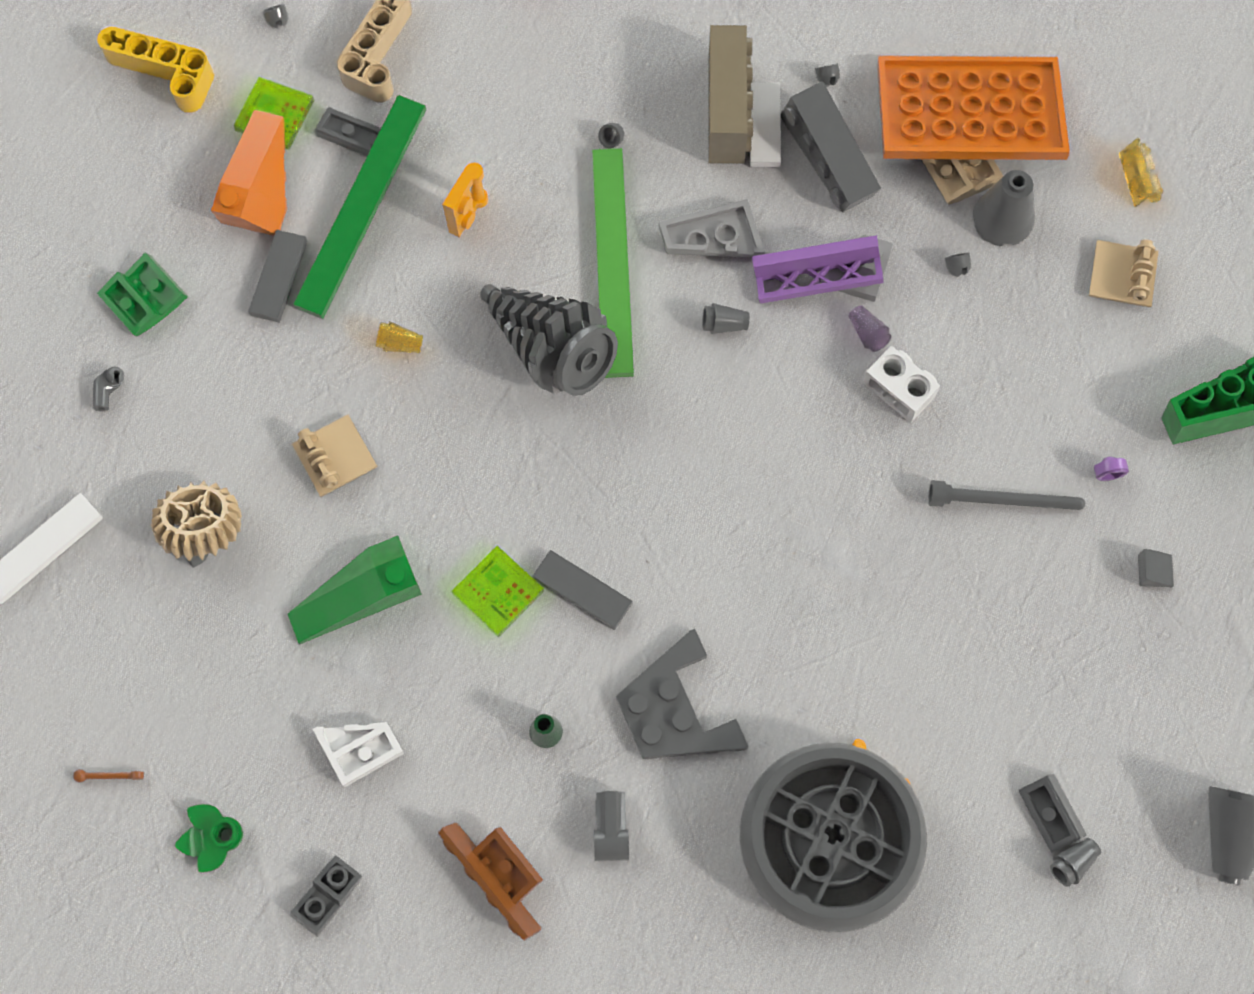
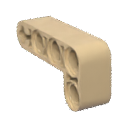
[337,0,412,102]

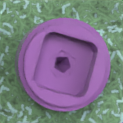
[1094,456,1129,481]

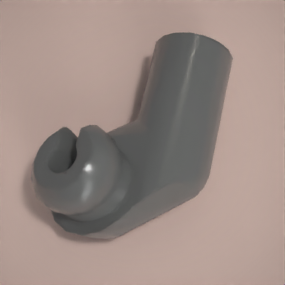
[93,366,124,412]

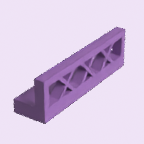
[752,235,884,304]

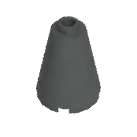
[973,170,1035,246]
[1208,786,1254,885]

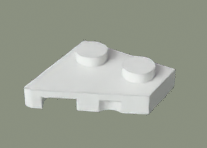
[313,722,404,787]

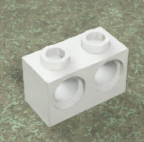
[863,346,940,423]

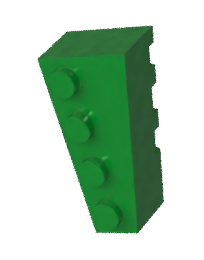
[1161,357,1254,445]

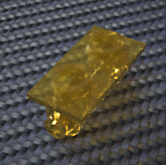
[1119,137,1164,207]

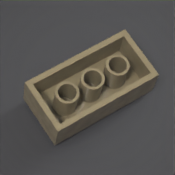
[708,25,753,164]

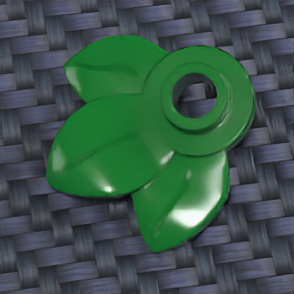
[175,804,243,873]

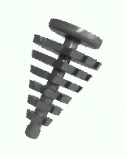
[480,284,618,396]

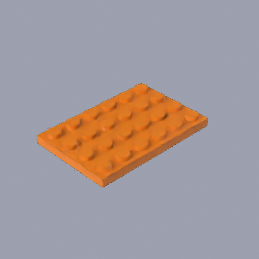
[877,56,1070,160]

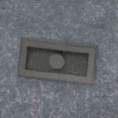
[1018,774,1087,853]

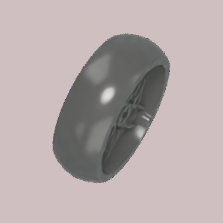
[740,743,927,932]

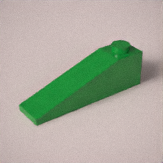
[288,535,422,645]

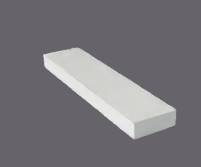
[0,493,103,604]

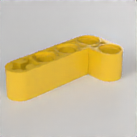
[97,27,214,113]

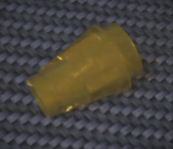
[376,321,424,354]

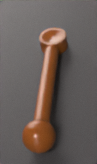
[73,769,144,783]

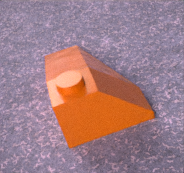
[211,110,287,236]

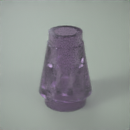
[848,305,892,352]

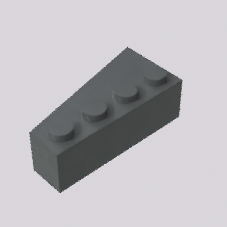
[780,81,881,212]

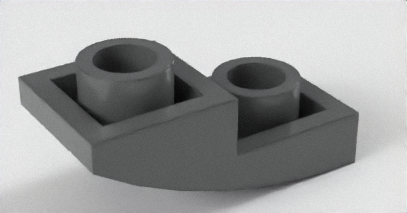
[290,855,362,937]

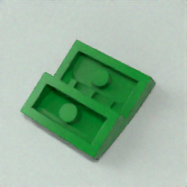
[97,252,188,336]

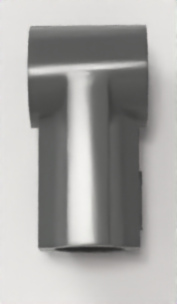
[594,791,629,861]

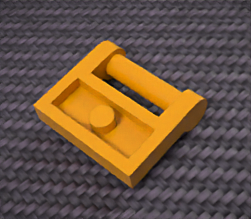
[442,162,488,238]

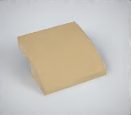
[921,159,1003,205]

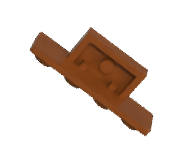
[438,822,543,941]

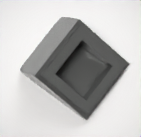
[1138,549,1174,588]

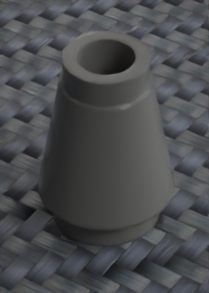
[702,303,750,334]
[1050,838,1101,887]

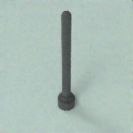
[928,480,1085,510]

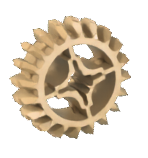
[151,481,242,561]

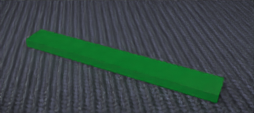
[293,95,427,319]

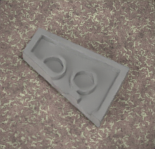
[659,199,765,257]

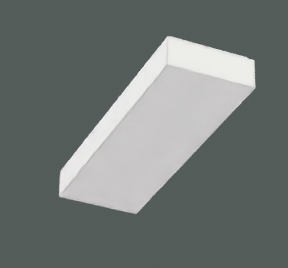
[750,82,781,167]

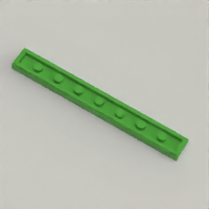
[592,148,634,378]

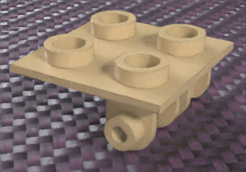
[1089,239,1159,307]
[292,414,377,497]

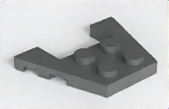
[616,629,749,759]

